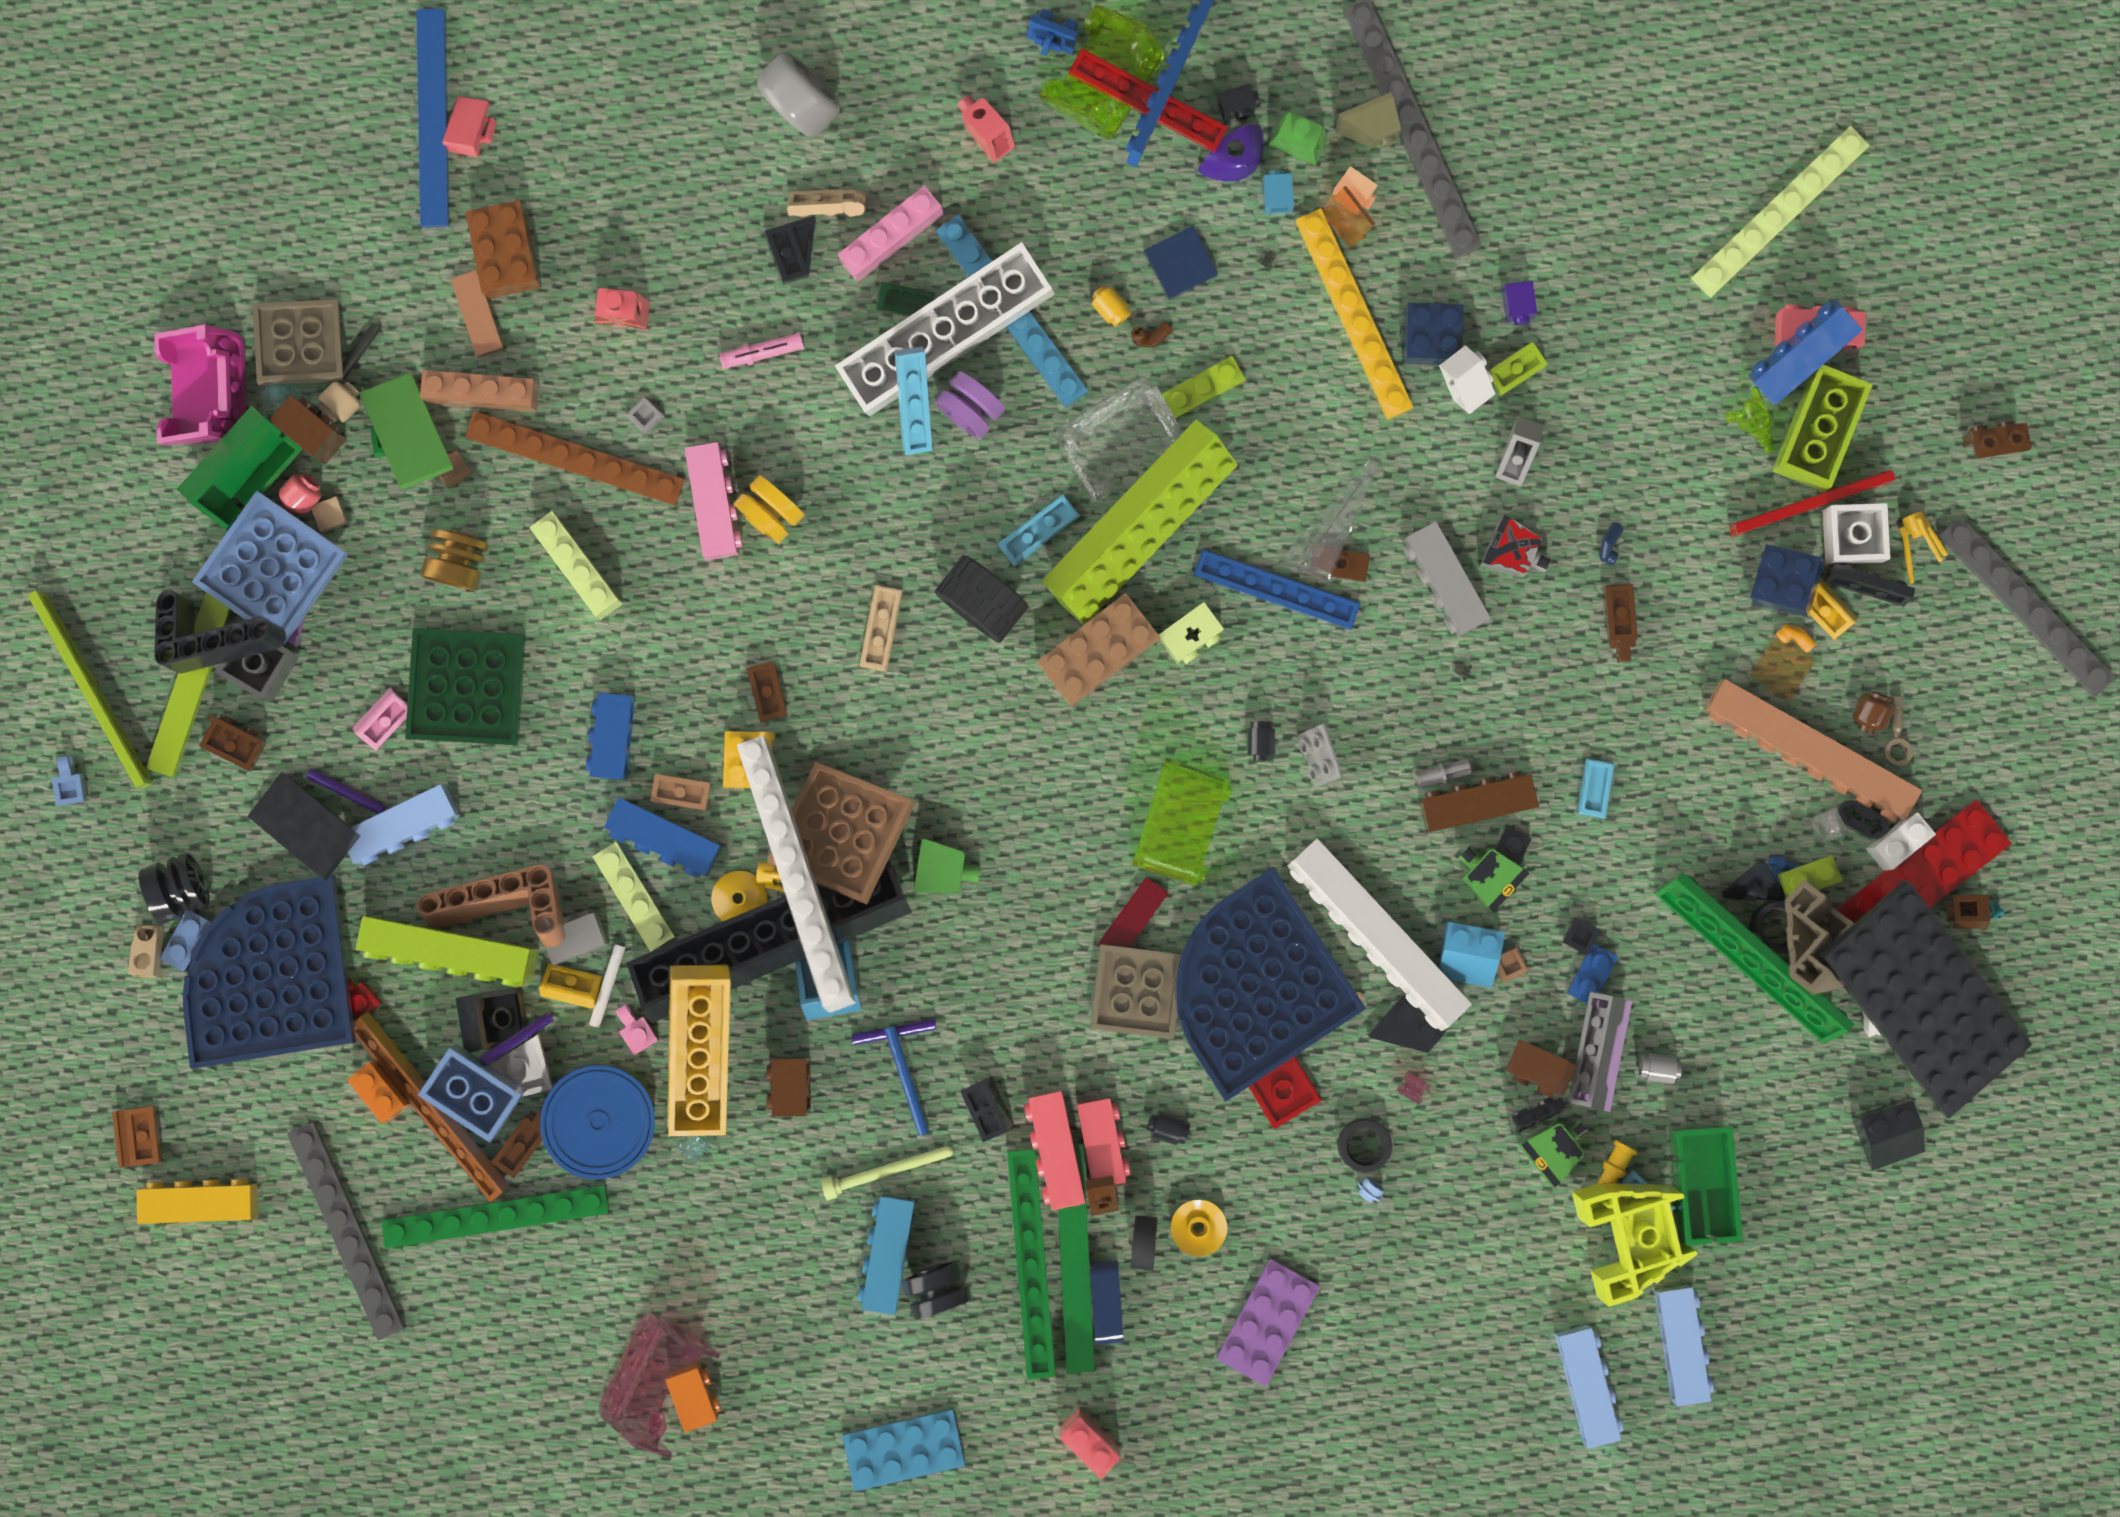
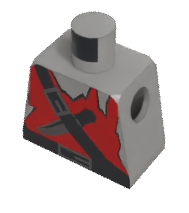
[1479,514,1551,577]

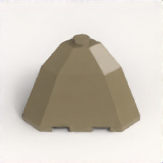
[1785,879,1854,994]

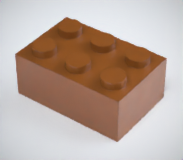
[465,200,542,299]

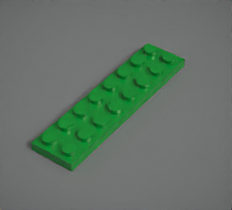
[1655,872,1854,1044]

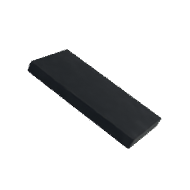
[247,772,361,881]

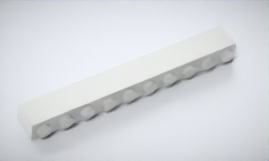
[737,735,856,1013]

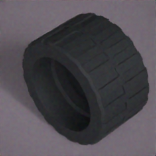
[935,555,1028,643]

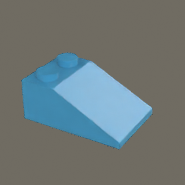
[795,940,862,1021]

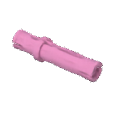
[719,332,804,370]

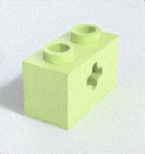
[1159,602,1224,664]

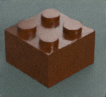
[269,395,347,465]
[766,1057,811,1117]

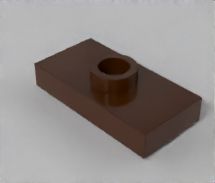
[1310,545,1370,583]
[1085,1176,1119,1216]

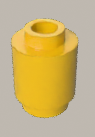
[1091,285,1132,327]

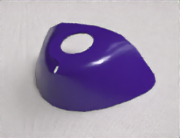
[1198,124,1264,182]

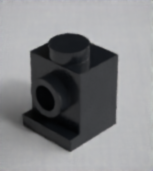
[1217,84,1261,126]

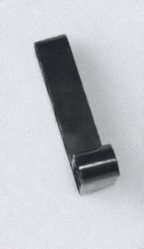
[154,589,286,674]

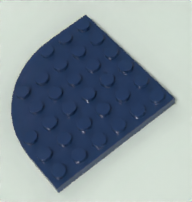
[1175,867,1366,1102]
[183,875,356,1069]

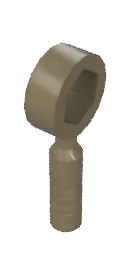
[1882,697,1913,767]

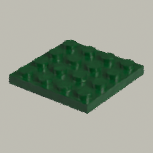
[405,628,526,746]

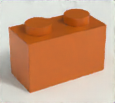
[347,1061,410,1124]
[665,1361,722,1433]

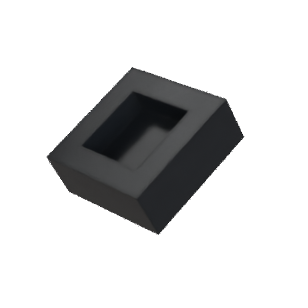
[1495,827,1532,864]
[1561,917,1601,956]

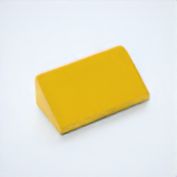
[1810,578,1858,640]
[540,963,602,1009]

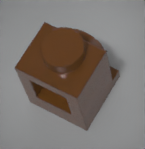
[1945,895,1991,930]

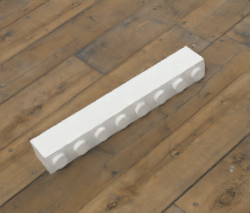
[1288,839,1472,1031]

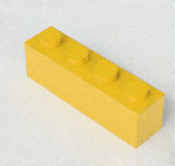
[137,1178,258,1224]

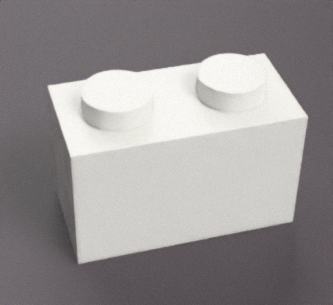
[1439,345,1495,414]
[1866,812,1936,871]

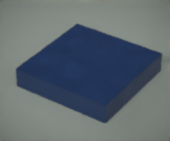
[1144,226,1218,301]

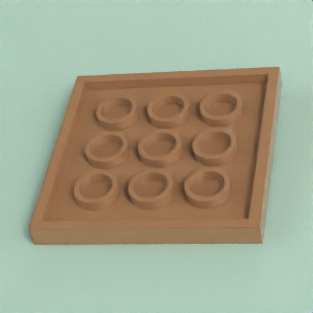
[767,762,915,904]

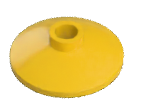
[711,871,767,921]
[1171,1199,1227,1257]

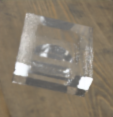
[1809,807,1848,844]

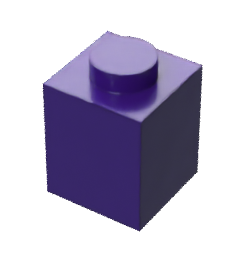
[1501,281,1537,326]

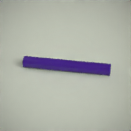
[307,768,386,814]
[479,1012,553,1066]
[852,1019,937,1045]

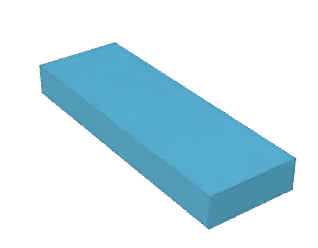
[997,494,1080,567]

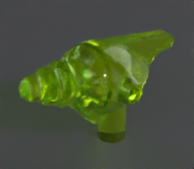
[1725,386,1773,454]

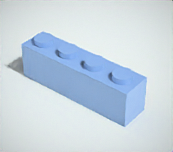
[348,784,460,867]
[1654,1284,1714,1407]
[1555,1325,1623,1449]

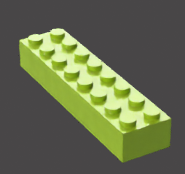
[1041,420,1238,625]

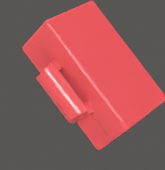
[443,96,497,157]

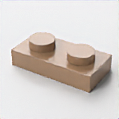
[650,774,711,811]

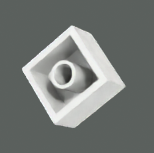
[1822,503,1890,565]

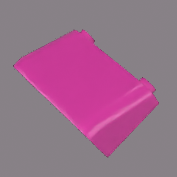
[154,325,246,446]

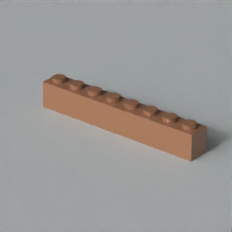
[1703,679,1922,822]

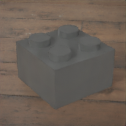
[215,645,300,703]

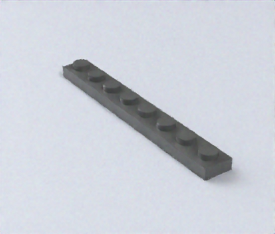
[1938,516,2116,697]
[287,1122,406,1341]

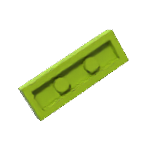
[1159,356,1246,421]

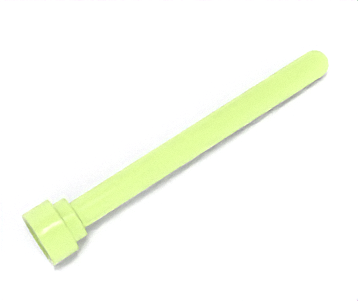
[820,1146,953,1201]

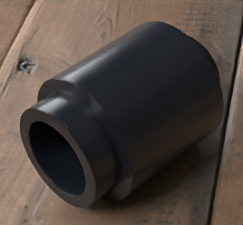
[1247,721,1275,762]
[1147,1111,1190,1145]

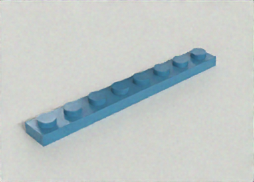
[936,215,1088,409]

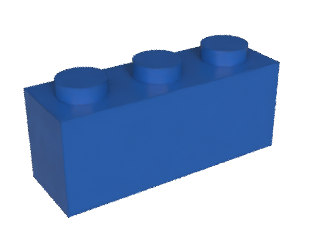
[586,693,636,781]

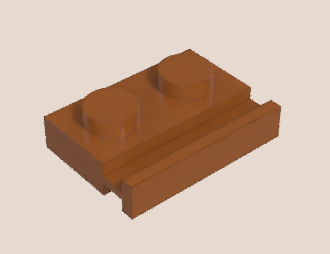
[112,1106,163,1168]

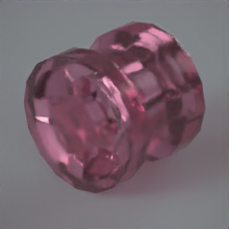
[1396,1072,1431,1105]

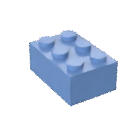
[418,1044,526,1142]

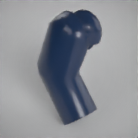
[1599,522,1624,566]

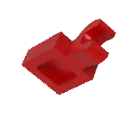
[348,977,383,1020]

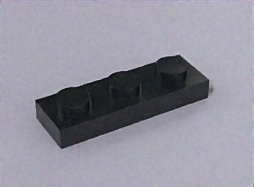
[1824,563,1915,607]

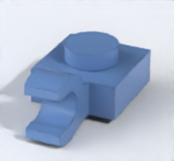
[52,756,87,806]

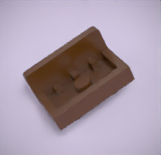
[1962,421,2032,459]
[199,714,267,772]

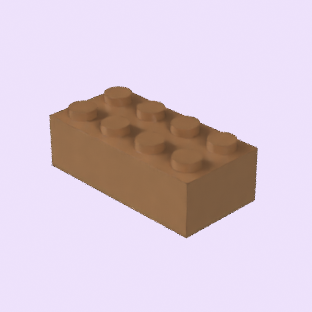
[1037,593,1160,708]

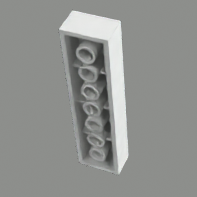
[835,242,1055,416]

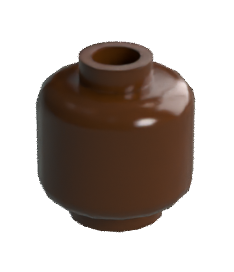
[1853,690,1895,734]

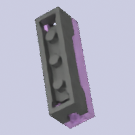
[1568,992,1632,1112]

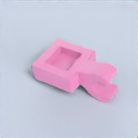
[615,1004,659,1055]

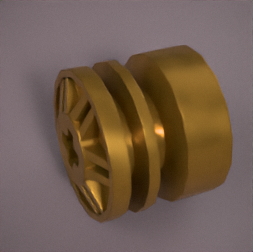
[420,529,489,591]

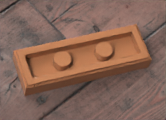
[450,270,504,358]

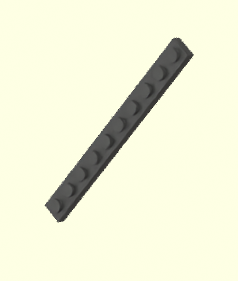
[1343,0,1482,259]

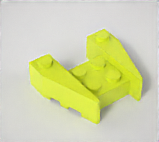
[1572,1183,1697,1307]

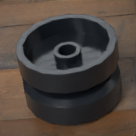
[901,1260,973,1320]

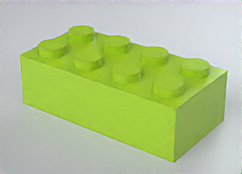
[1772,364,1873,492]

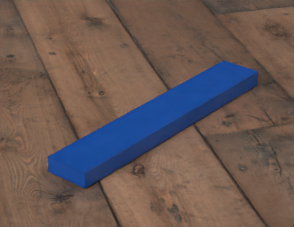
[1194,549,1361,630]

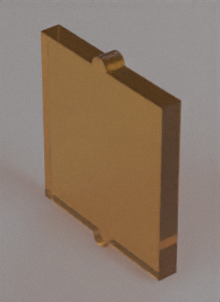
[1322,186,1375,249]
[1749,636,1815,702]

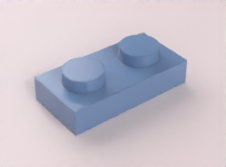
[160,912,212,972]

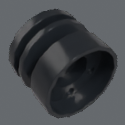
[138,852,210,924]

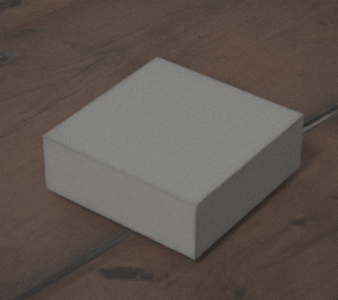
[625,396,665,436]

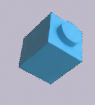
[1262,170,1294,214]

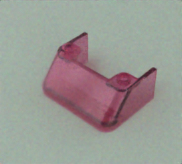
[599,1314,721,1458]

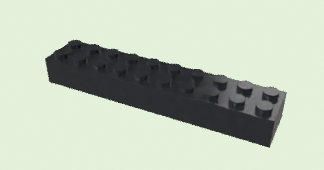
[626,858,912,1023]

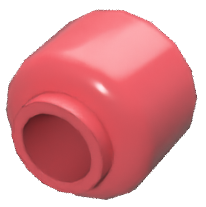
[279,473,321,515]

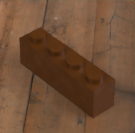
[1419,771,1539,833]

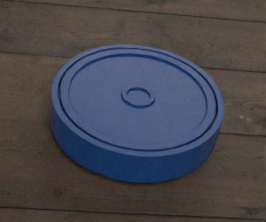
[540,1064,655,1179]

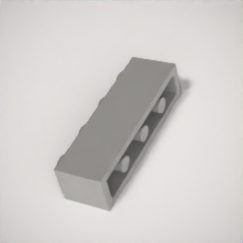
[1403,521,1491,637]

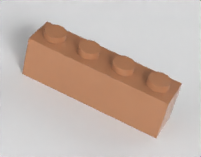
[420,370,539,412]

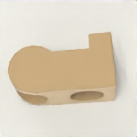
[128,924,164,979]

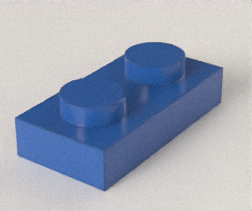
[1567,944,1618,1004]

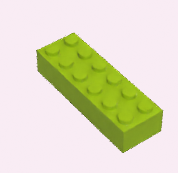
[355,916,539,987]

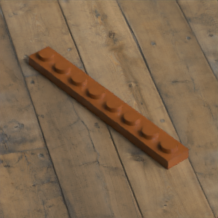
[465,411,685,506]
[354,1012,510,1203]

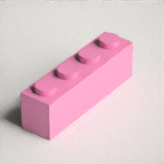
[838,185,943,283]
[685,442,742,561]

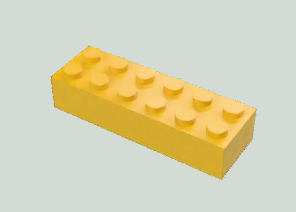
[667,965,730,1136]

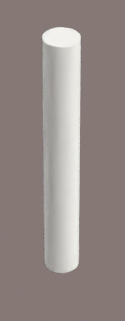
[589,944,626,1028]

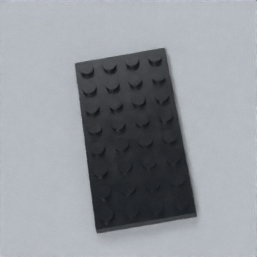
[1820,880,2032,1119]

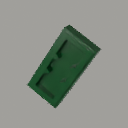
[876,282,935,317]

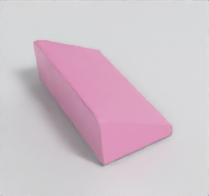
[352,688,407,750]

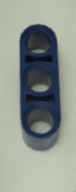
[1090,1260,1124,1345]

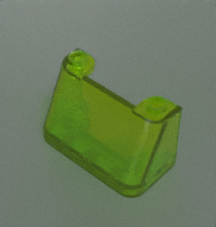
[1039,4,1163,140]
[1131,758,1233,887]

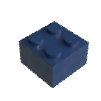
[1403,302,1464,365]
[1750,544,1824,618]

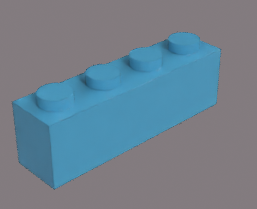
[858,1194,915,1315]

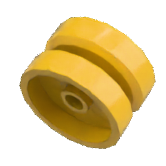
[733,475,805,545]

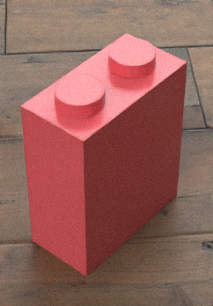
[1059,1407,1121,1479]

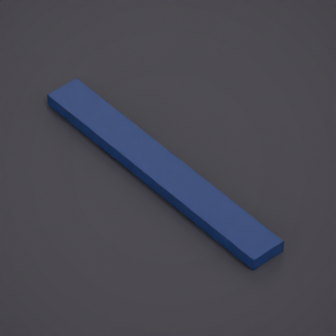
[416,9,450,228]

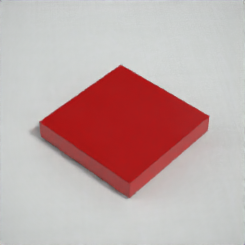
[1248,1056,1322,1129]

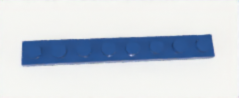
[1125,0,1215,167]

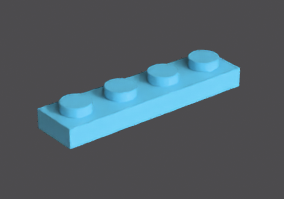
[895,347,932,455]

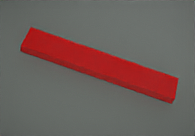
[1068,48,1228,153]
[1729,470,1896,538]

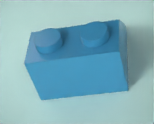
[1438,922,1505,988]

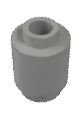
[1638,1053,1682,1084]

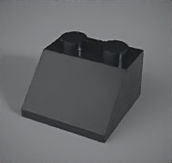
[456,987,530,1052]
[1852,1098,1925,1171]

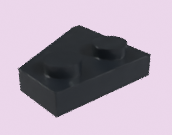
[764,215,816,285]
[1367,995,1446,1053]
[1508,1097,1566,1135]

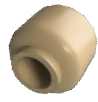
[318,381,360,423]

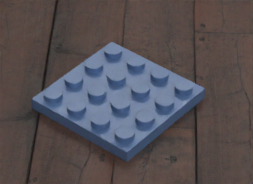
[192,491,349,646]

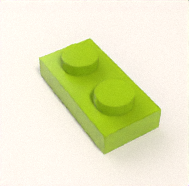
[1488,342,1548,397]
[1778,855,1843,898]

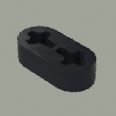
[1835,800,1888,839]

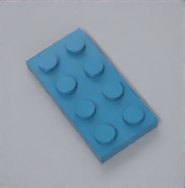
[842,1409,965,1492]

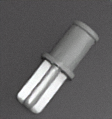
[1415,759,1472,789]

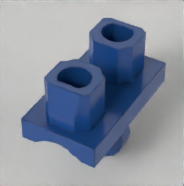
[1026,9,1078,57]

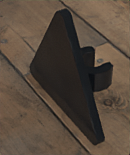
[1722,860,1784,907]

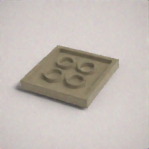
[252,299,344,386]
[1089,944,1181,1039]

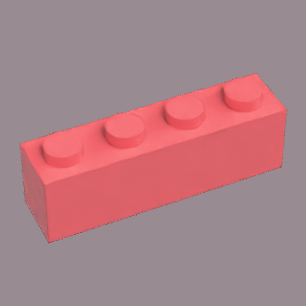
[1024,1090,1086,1211]

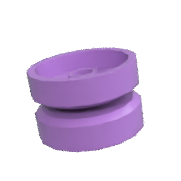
[934,371,1006,440]

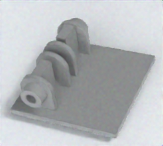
[1297,723,1343,788]

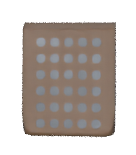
[438,450,473,489]

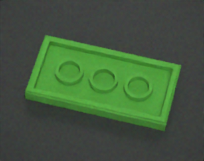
[359,373,453,490]

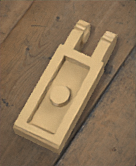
[787,189,867,217]

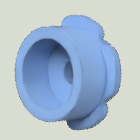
[1358,1176,1385,1202]

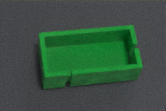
[177,405,303,532]
[1669,1125,1743,1246]

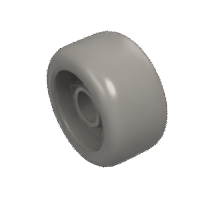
[757,52,840,137]

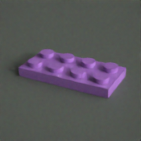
[1216,1258,1320,1387]

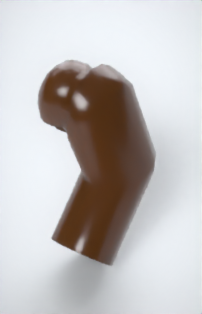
[1131,321,1173,348]

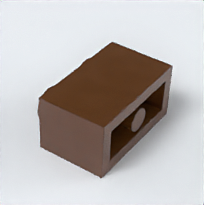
[1506,1039,1577,1098]

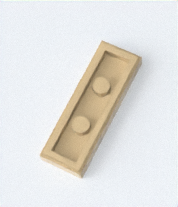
[859,585,903,672]

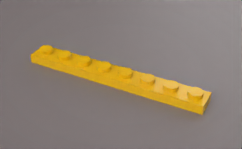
[1295,208,1413,420]

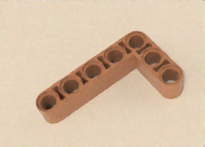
[417,865,565,948]

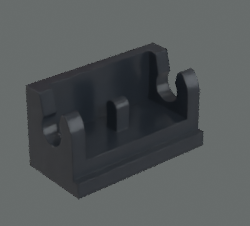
[960,1076,1015,1143]

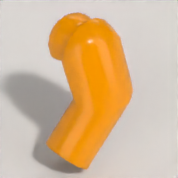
[1776,623,1817,653]

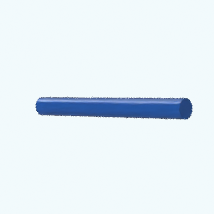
[884,1025,929,1136]

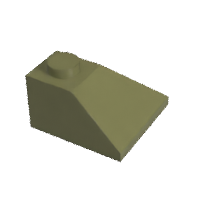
[1335,92,1401,148]

